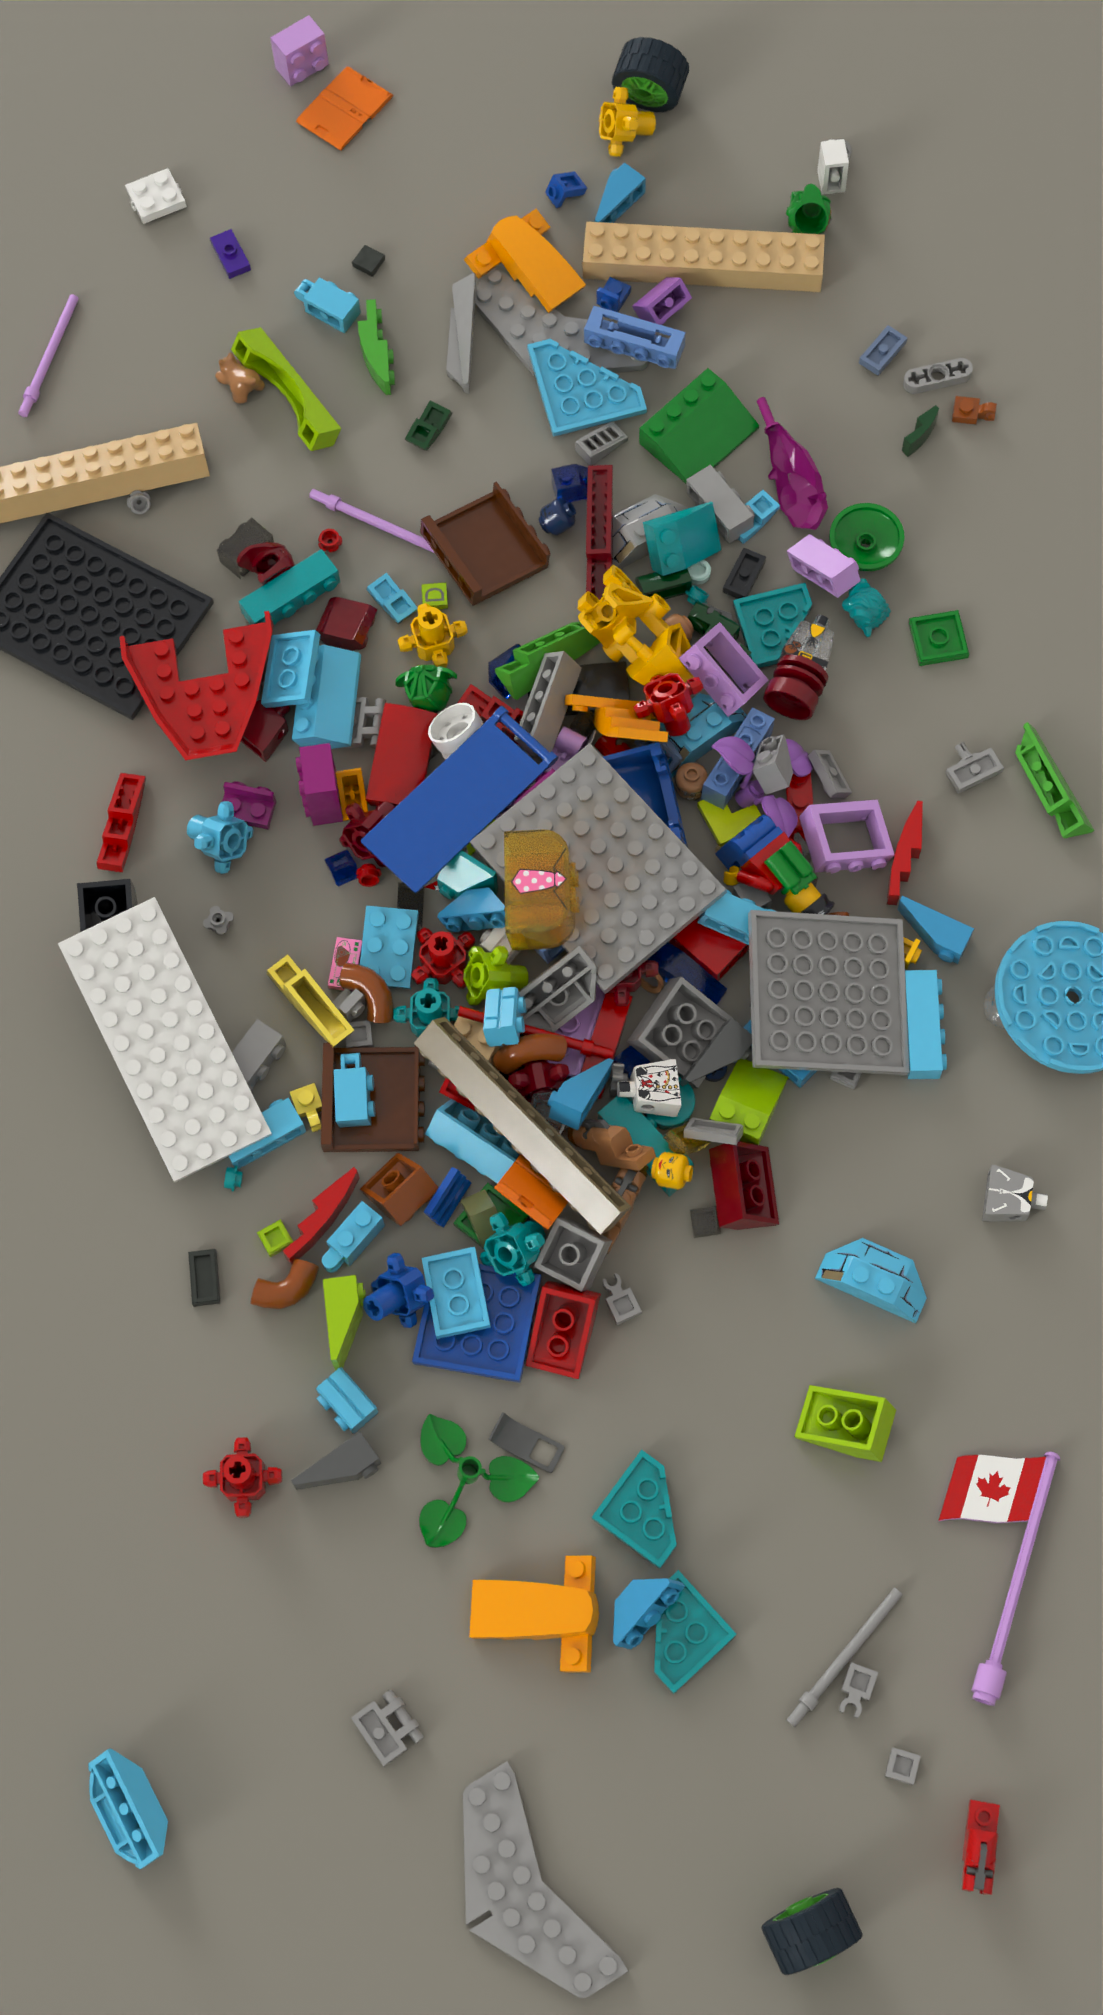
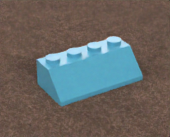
[292,645,361,749]
[425,1099,520,1183]

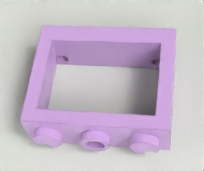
[679,622,769,717]
[799,800,895,874]

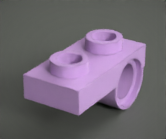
[545,726,588,772]

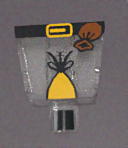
[781,615,835,672]

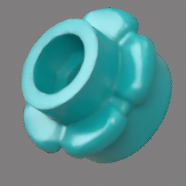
[685,585,709,605]
[224,1165,243,1192]

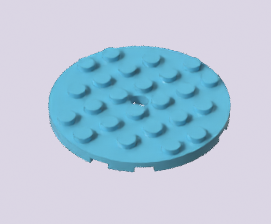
[995,921,1103,1074]

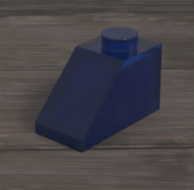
[551,464,588,502]

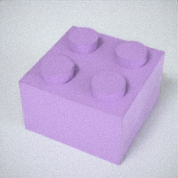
[270,15,329,87]

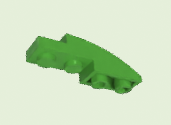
[357,299,395,395]

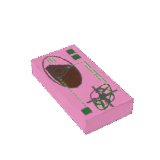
[328,937,362,992]

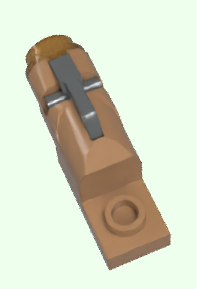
[568,1119,656,1171]
[590,1165,649,1254]

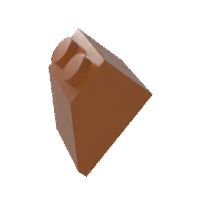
[360,1152,439,1226]

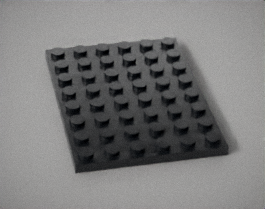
[0,513,214,720]

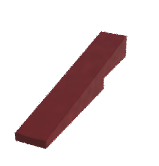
[586,465,613,600]

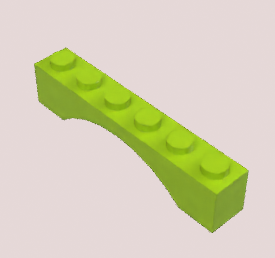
[231,327,341,451]

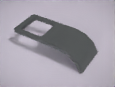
[489,1412,564,1473]

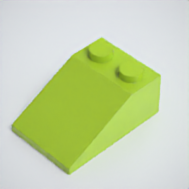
[709,1058,788,1145]
[323,1275,366,1371]
[794,1385,896,1462]

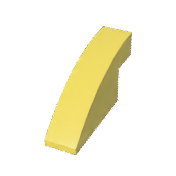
[267,954,354,1047]

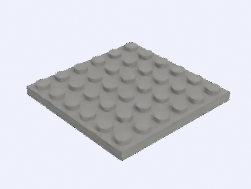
[748,910,910,1075]

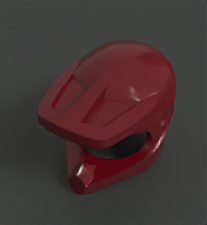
[236,542,295,585]

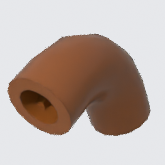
[340,963,394,1023]
[493,1033,567,1074]
[251,1259,319,1309]

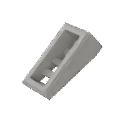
[575,421,628,466]

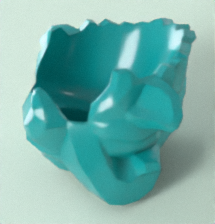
[842,579,891,637]

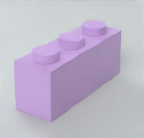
[787,534,861,598]

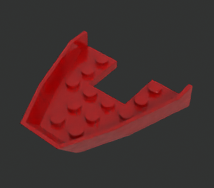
[119,611,274,761]

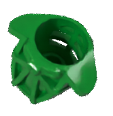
[786,183,832,234]
[395,665,457,713]

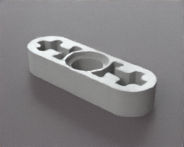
[903,358,973,394]

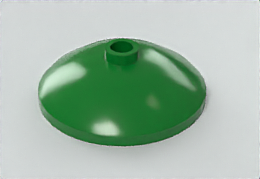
[829,503,905,571]

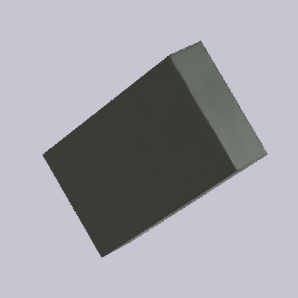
[188,1249,221,1307]

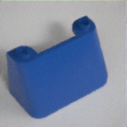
[603,742,688,848]

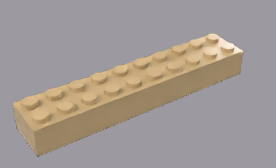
[583,222,825,292]
[0,423,210,524]

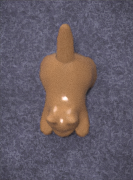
[215,353,265,404]

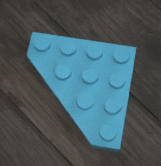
[527,339,647,437]

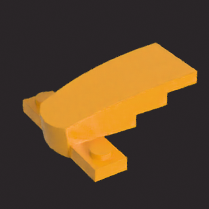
[464,209,586,313]
[564,694,668,742]
[469,1555,599,1673]

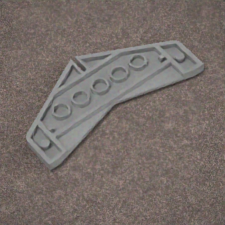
[475,267,663,376]
[463,1761,628,1998]

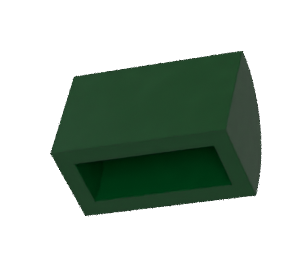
[635,569,692,600]

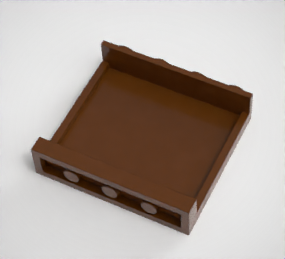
[420,481,550,606]
[321,1043,425,1152]

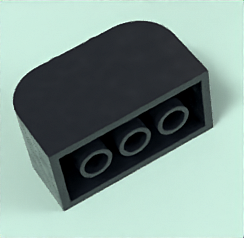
[77,879,138,932]

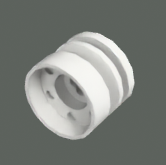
[428,703,484,760]

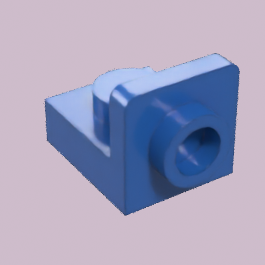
[545,171,587,208]
[597,277,631,312]

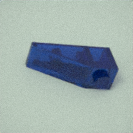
[647,942,727,1005]

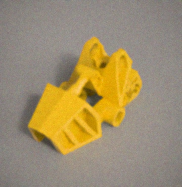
[577,565,694,686]

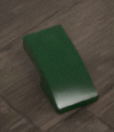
[405,400,452,451]
[902,405,939,457]

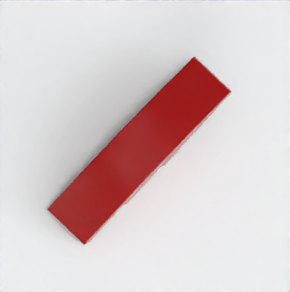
[458,684,558,745]
[96,773,146,873]
[887,801,923,905]
[581,992,633,1099]
[283,1167,360,1265]

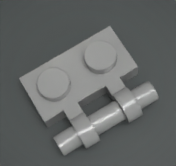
[342,697,386,748]
[351,1689,424,1767]

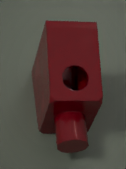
[241,700,291,762]

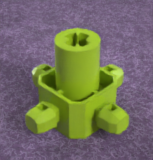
[463,946,529,1006]

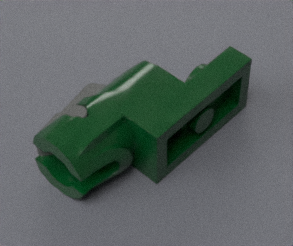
[687,601,751,658]

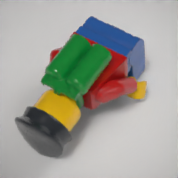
[715,814,835,915]

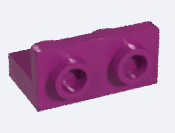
[222,781,276,830]

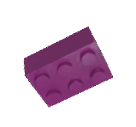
[295,743,343,826]

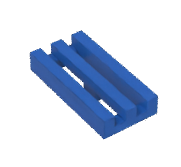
[424,1167,471,1228]

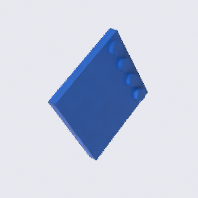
[412,1264,542,1383]

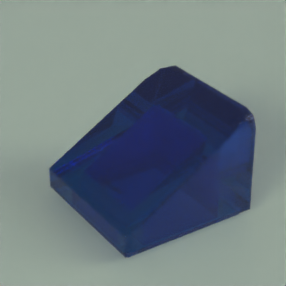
[324,849,358,886]
[613,1045,651,1079]

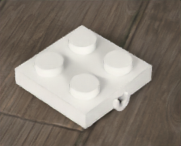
[125,168,187,224]

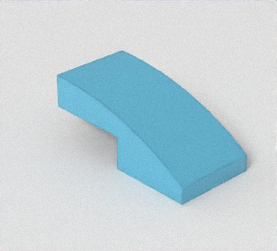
[738,490,780,544]
[366,573,418,624]

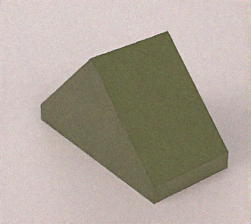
[460,1189,498,1249]

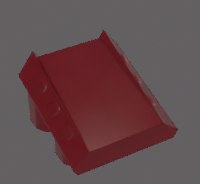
[316,597,378,651]

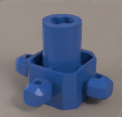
[363,1253,434,1328]

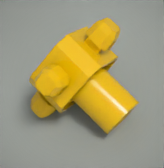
[599,87,656,157]
[397,603,468,668]

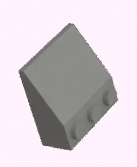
[627,977,741,1088]

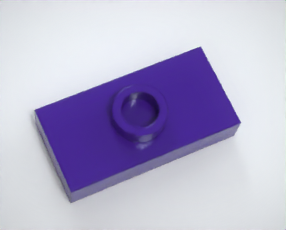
[210,229,251,279]

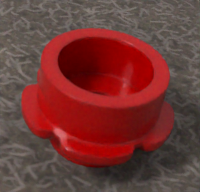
[318,529,342,552]
[356,863,382,887]

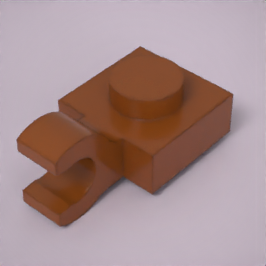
[952,396,997,425]

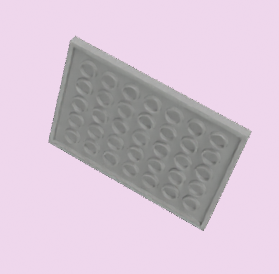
[470,743,727,994]

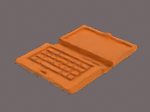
[296,66,393,151]
[494,1154,568,1230]

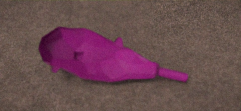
[757,397,828,530]

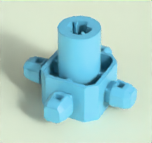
[187,801,253,874]

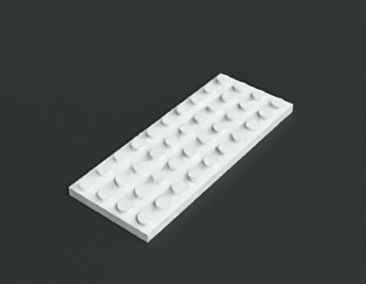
[58,897,272,1182]

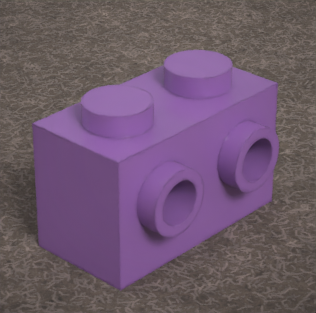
[632,277,692,325]

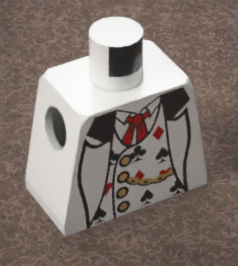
[617,1059,681,1117]

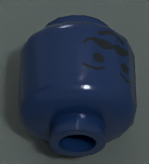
[539,498,576,535]

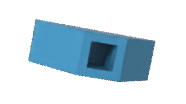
[437,887,517,933]
[613,1578,685,1650]

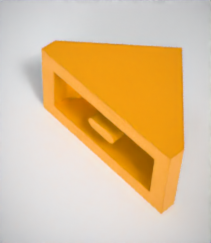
[336,768,368,821]

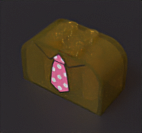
[504,829,580,950]

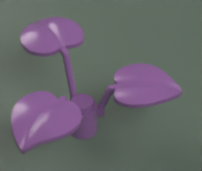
[712,736,813,838]

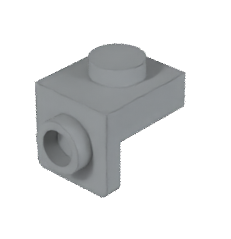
[332,989,366,1022]

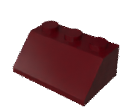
[709,1141,779,1230]

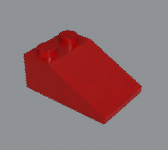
[525,1280,601,1379]

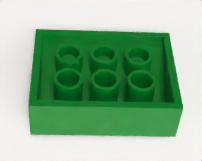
[639,368,759,484]

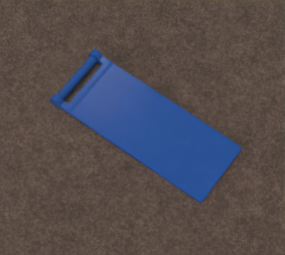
[361,706,559,893]

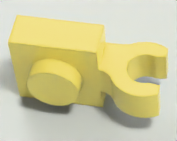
[290,1083,322,1132]

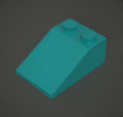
[643,502,722,576]

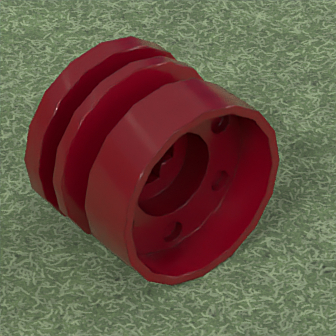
[763,654,829,720]

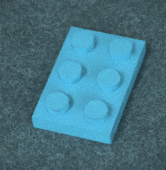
[261,630,320,708]
[360,906,419,989]
[422,1247,491,1339]

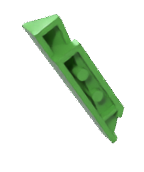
[495,622,600,700]
[1015,722,1094,839]

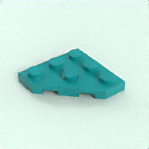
[733,583,812,668]
[592,1449,677,1569]
[654,1570,737,1694]

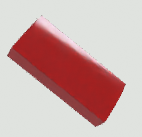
[366,703,438,807]

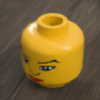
[651,1152,693,1190]

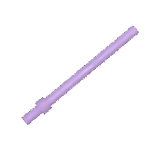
[18,294,79,417]
[309,489,434,553]

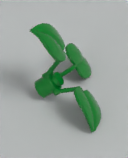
[419,1414,539,1548]

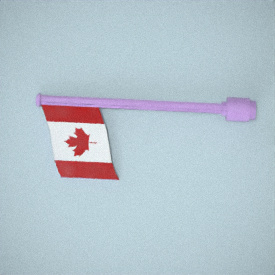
[938,1452,1060,1706]

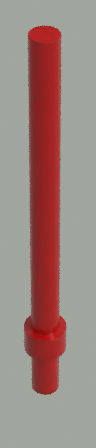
[457,1006,614,1059]

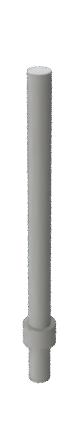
[786,1588,903,1727]

